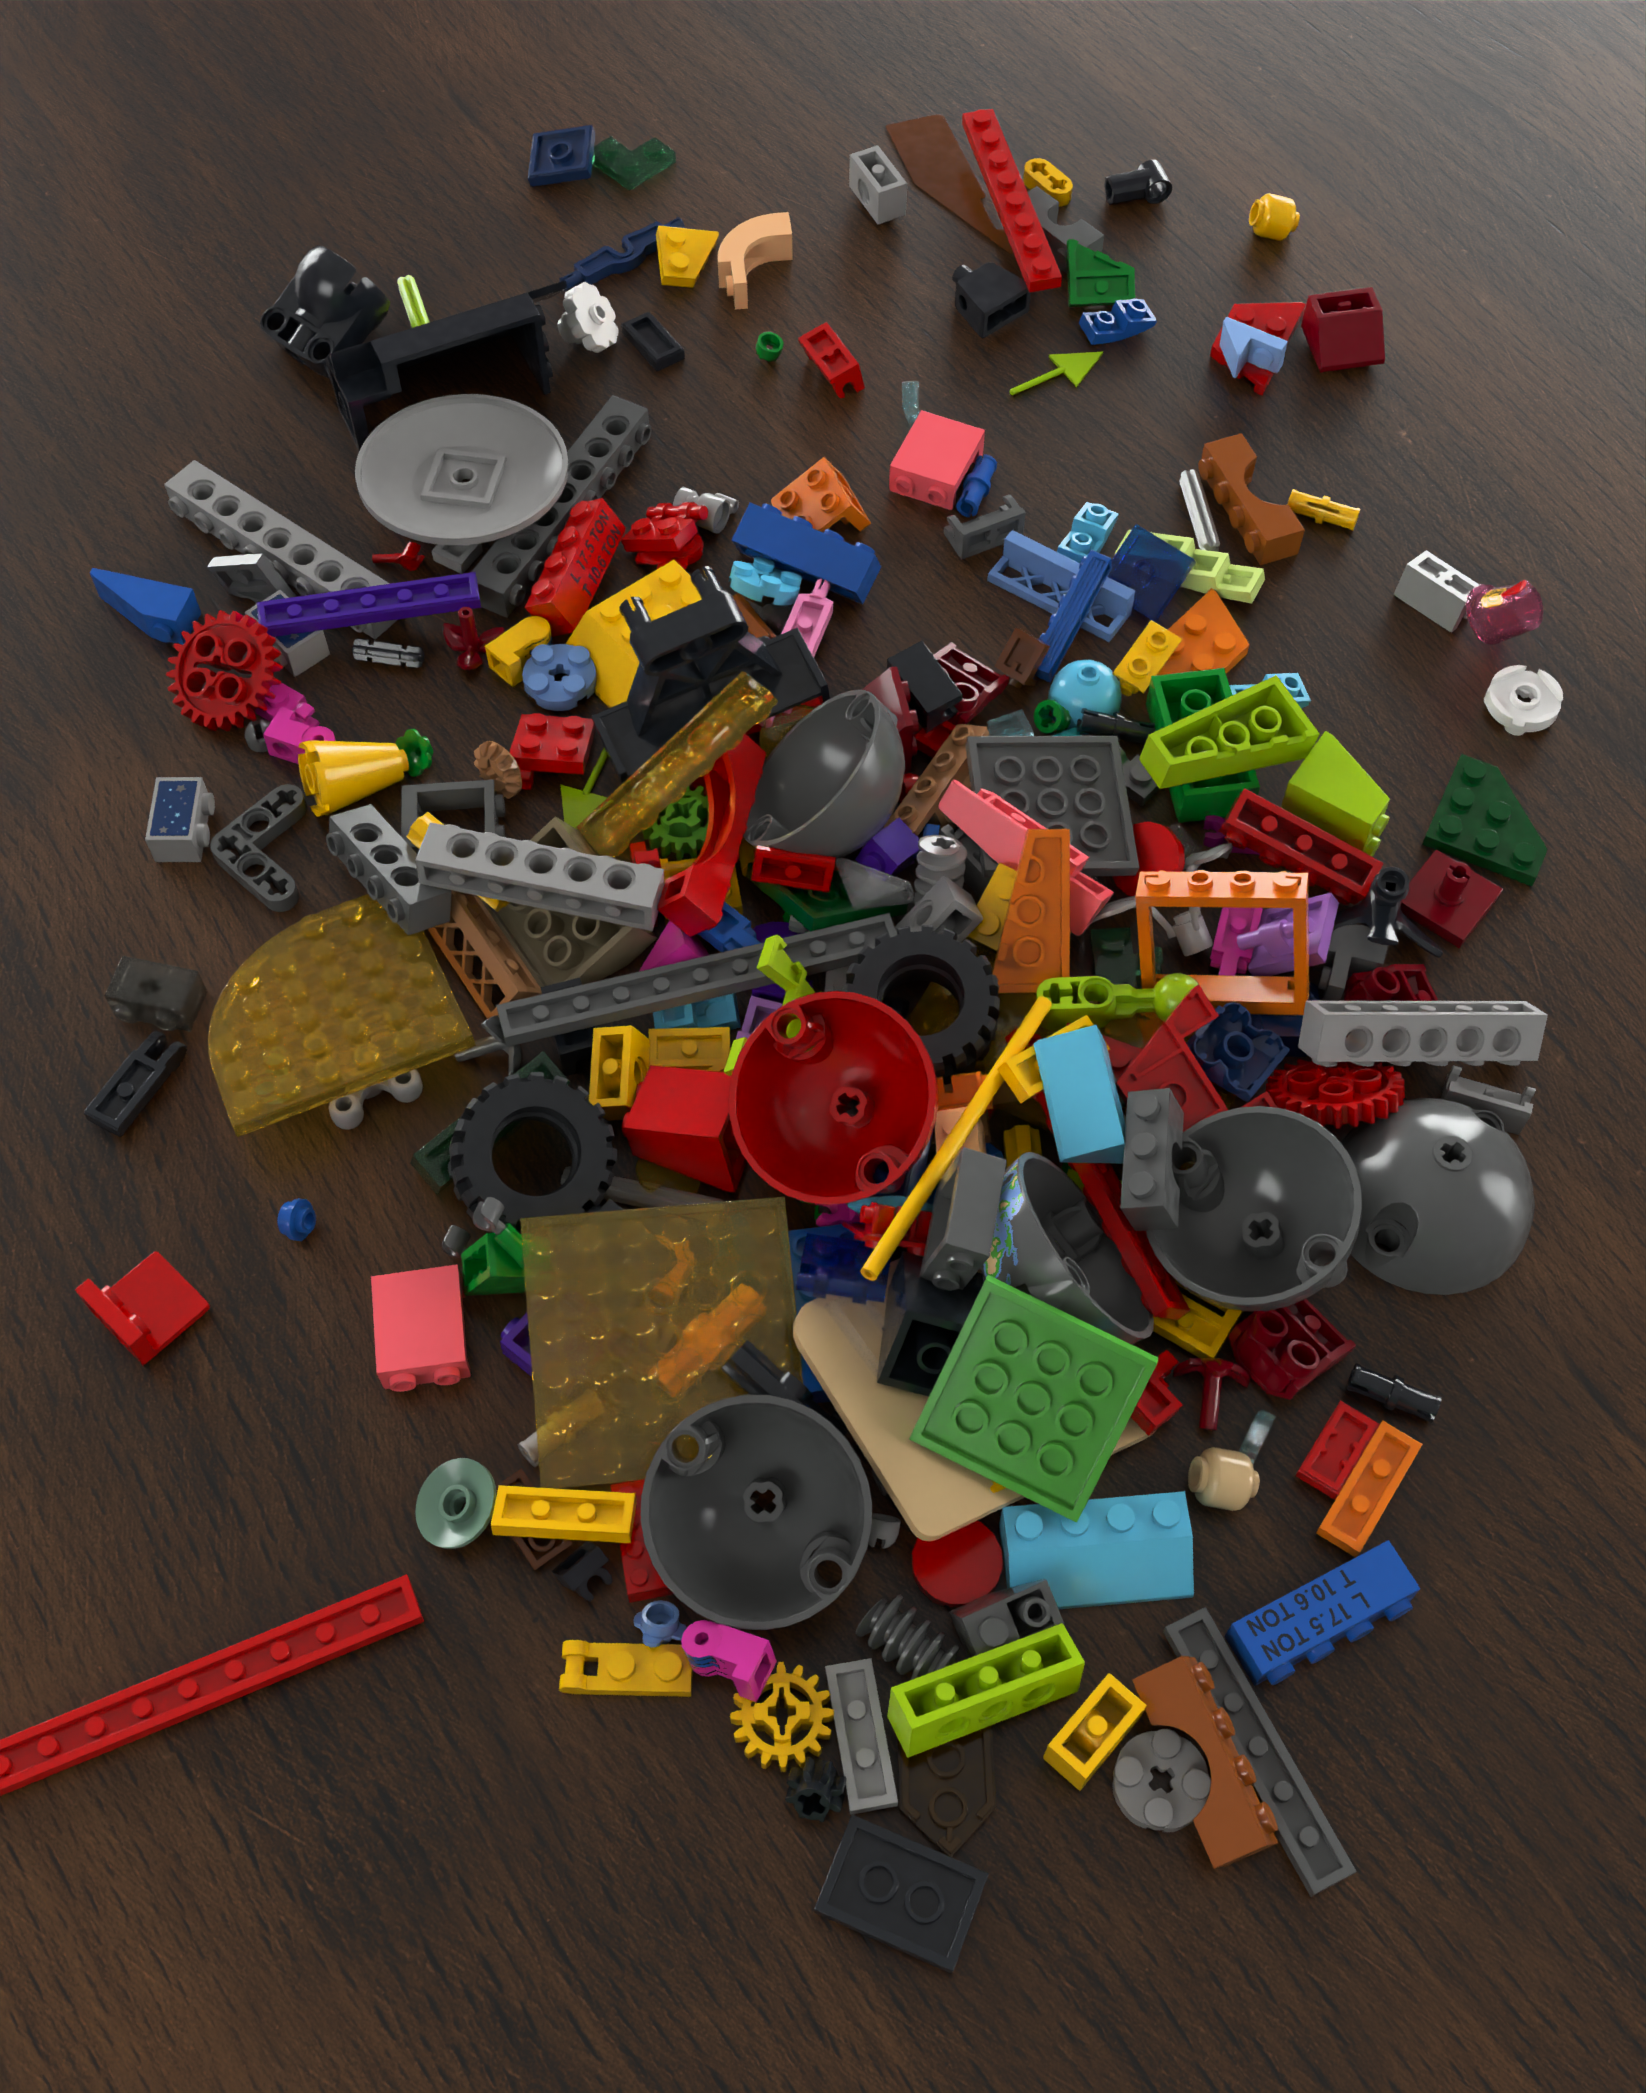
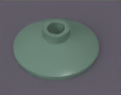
[415,1458,497,1549]

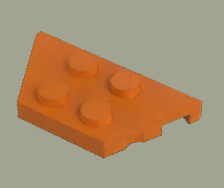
[1157,588,1250,675]

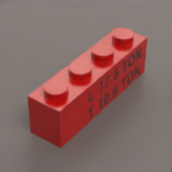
[525,498,626,637]

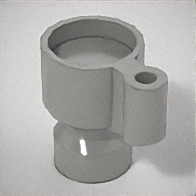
[673,487,739,534]

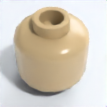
[1188,1447,1260,1511]

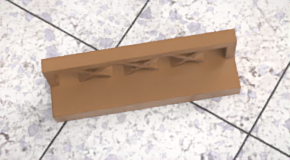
[428,890,541,1019]

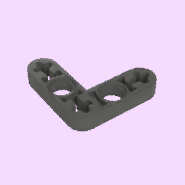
[210,784,307,912]

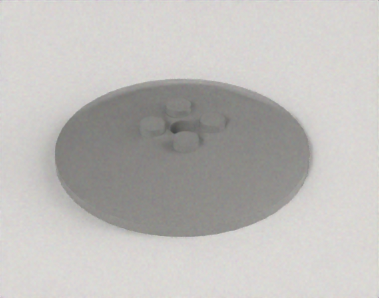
[355,394,569,545]

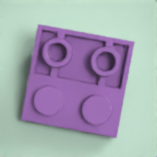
[1237,893,1339,976]

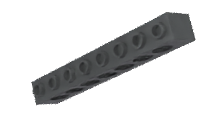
[472,395,652,618]

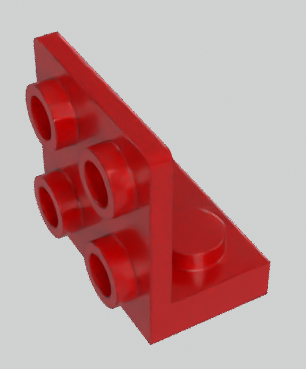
[75,1251,210,1366]

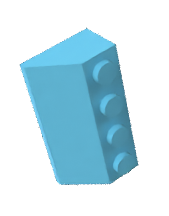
[999,1491,1194,1609]

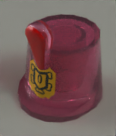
[1466,580,1544,645]

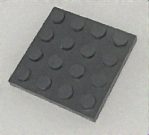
[965,736,1139,878]

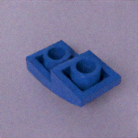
[1079,299,1157,345]

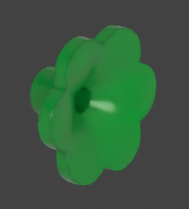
[395,729,433,777]

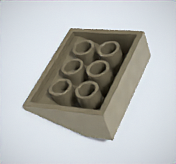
[480,816,657,987]

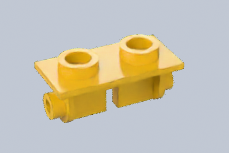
[1113,620,1182,696]

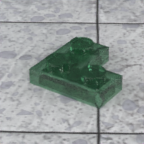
[592,136,676,191]

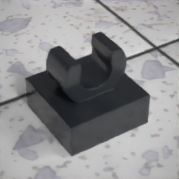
[551,1541,613,1601]

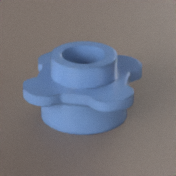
[634,1600,687,1648]

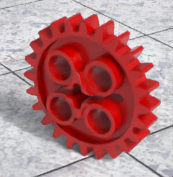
[166,610,283,732]
[1266,1059,1405,1129]

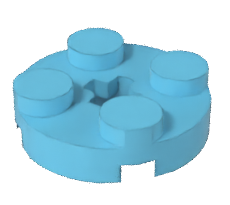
[728,557,802,606]

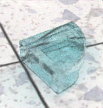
[1239,1409,1276,1464]

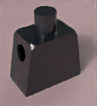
[952,262,1031,339]

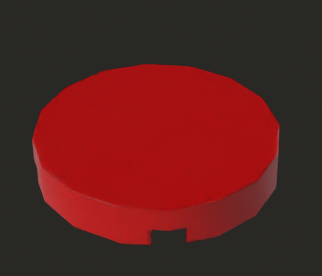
[1112,821,1185,896]
[912,1521,1003,1608]

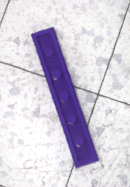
[257,572,481,637]

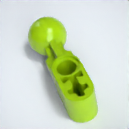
[1036,973,1198,1030]

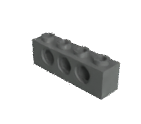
[326,804,452,936]

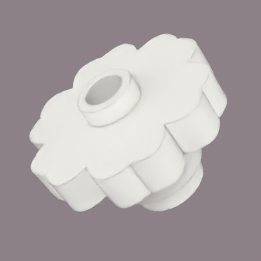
[558,282,619,353]

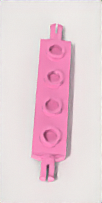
[758,579,833,728]

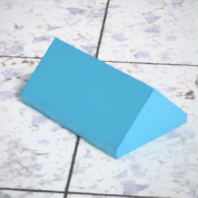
[1033,1025,1126,1164]

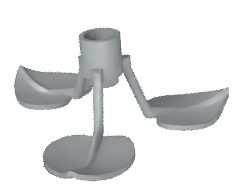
[1091,843,1233,956]

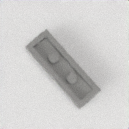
[825,1658,898,1815]

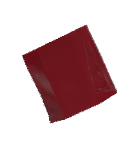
[933,642,1010,726]
[1344,964,1439,1038]
[1228,1299,1356,1400]

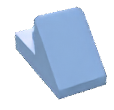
[1220,317,1288,378]

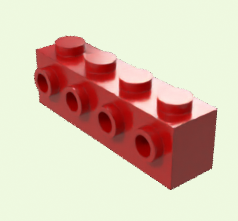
[1218,788,1384,905]

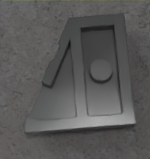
[207,553,297,603]

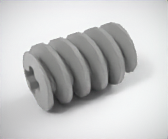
[913,835,967,905]

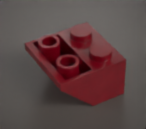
[1301,287,1385,372]
[862,666,919,773]

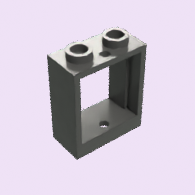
[401,779,506,854]
[920,1147,1007,1291]

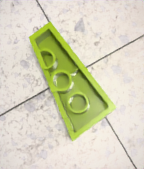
[1139,675,1320,789]

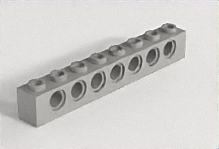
[164,460,398,640]

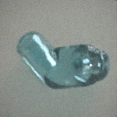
[902,381,930,428]

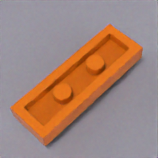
[1316,1420,1423,1558]

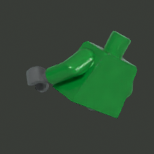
[442,1197,557,1296]

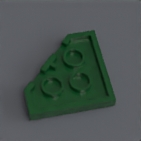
[1422,754,1548,886]
[746,862,909,932]

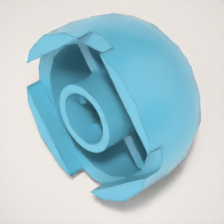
[1047,660,1122,735]

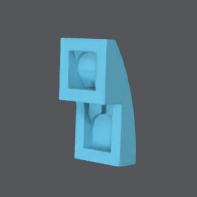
[653,993,741,1030]

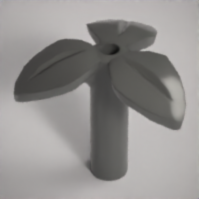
[454,1015,523,1076]

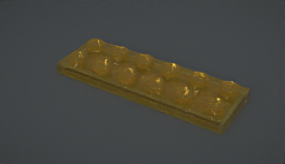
[576,671,778,857]

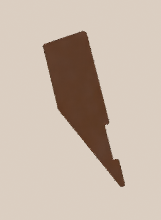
[885,114,1014,254]

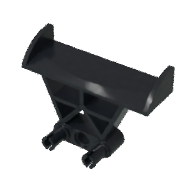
[591,566,830,795]

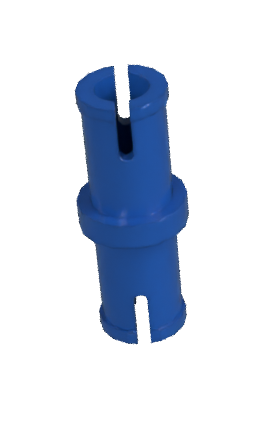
[956,454,997,517]

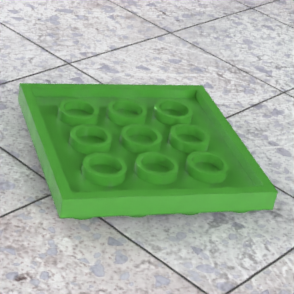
[909,1275,1158,1523]

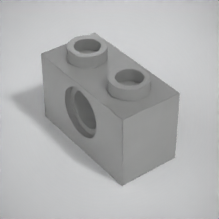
[849,145,907,224]
[895,875,983,943]

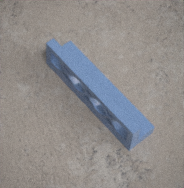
[987,530,1135,642]

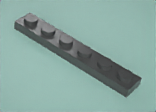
[1163,1607,1357,1897]

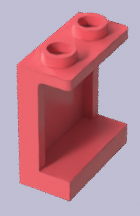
[889,410,985,510]
[371,1264,471,1392]

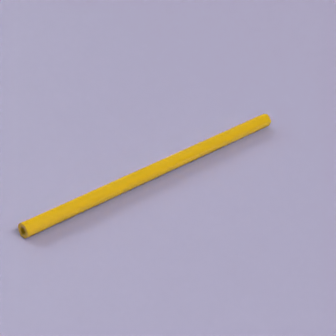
[860,996,1052,1281]

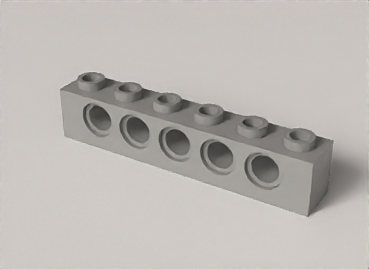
[415,822,664,931]
[1298,1000,1548,1067]

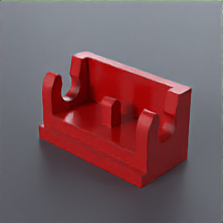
[798,322,865,398]

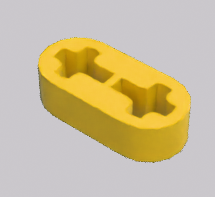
[1023,158,1073,207]

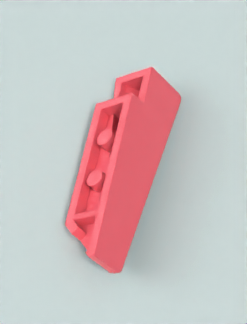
[938,780,1114,936]

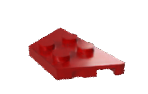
[1210,302,1306,396]

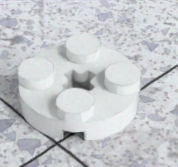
[1484,665,1563,736]

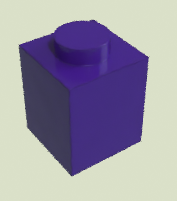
[855,818,921,887]

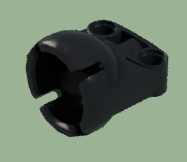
[260,245,390,379]

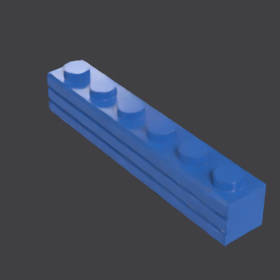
[1034,550,1112,683]

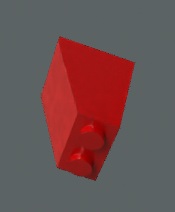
[622,1065,747,1192]

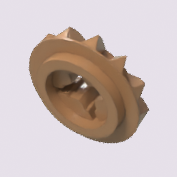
[474,741,522,799]

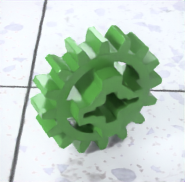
[641,783,709,861]

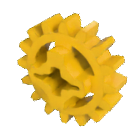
[730,1662,834,1772]

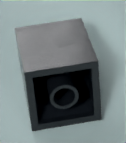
[877,1251,984,1397]

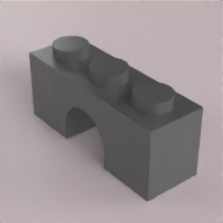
[1027,186,1104,274]
[1120,1088,1184,1231]

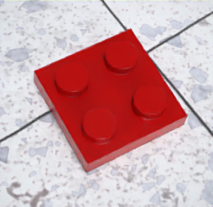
[509,713,596,775]

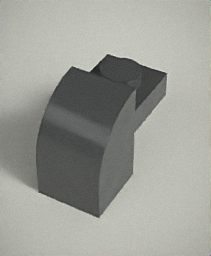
[1313,925,1388,1001]

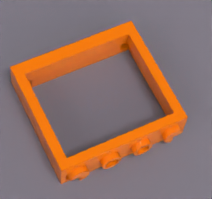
[1135,870,1309,1015]

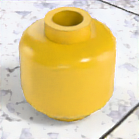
[1249,193,1300,241]

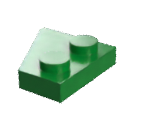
[1067,239,1135,307]

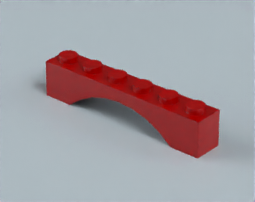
[657,725,766,937]

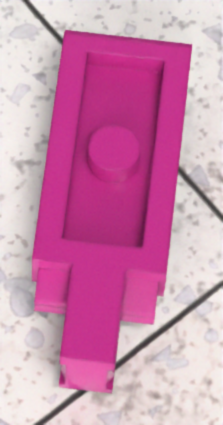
[1210,907,1263,976]

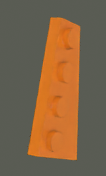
[992,829,1070,993]

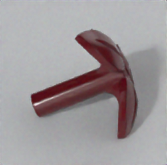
[443,607,505,670]
[1173,1358,1250,1431]

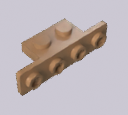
[884,724,989,837]

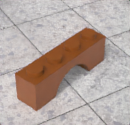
[1198,433,1305,566]
[1132,1656,1278,1869]

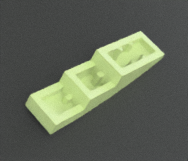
[1115,530,1265,604]

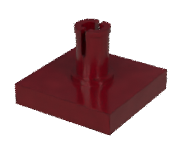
[1401,849,1503,948]

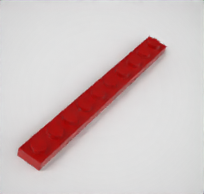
[0,1574,424,1796]

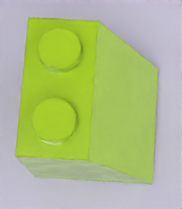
[1281,731,1390,857]

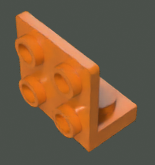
[771,457,871,532]

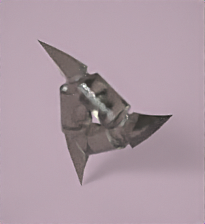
[746,598,795,635]

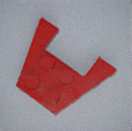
[1115,984,1278,1132]

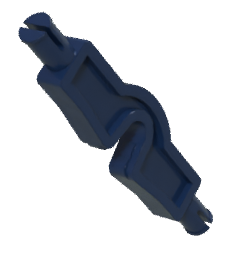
[559,217,685,291]

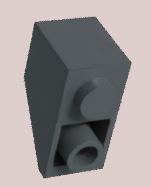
[949,1579,1064,1658]

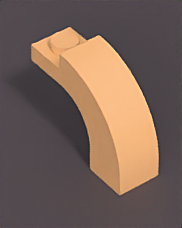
[718,212,793,310]

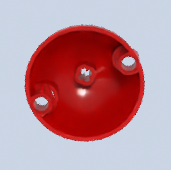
[728,991,939,1205]

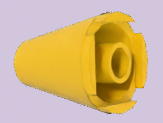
[298,740,409,817]

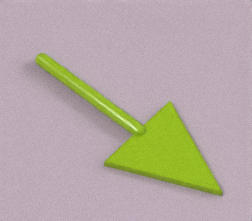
[1009,352,1103,395]
[560,748,613,829]

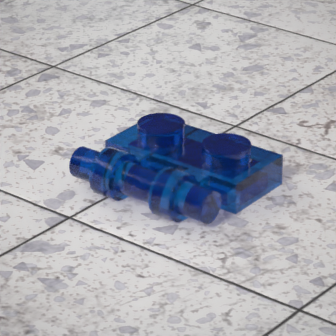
[796,1233,892,1305]

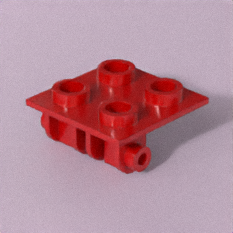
[842,1202,932,1256]

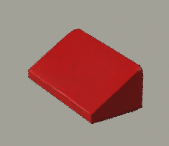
[751,845,836,892]

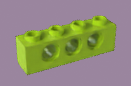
[887,1623,1085,1758]

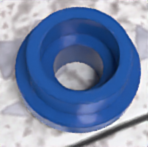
[277,1198,316,1241]

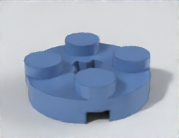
[522,644,596,711]

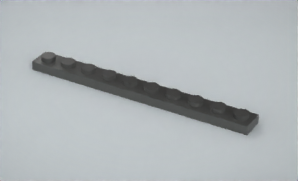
[496,913,897,1047]

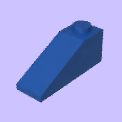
[90,568,201,645]

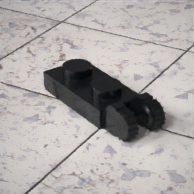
[84,1031,188,1138]

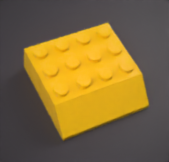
[566,560,702,708]

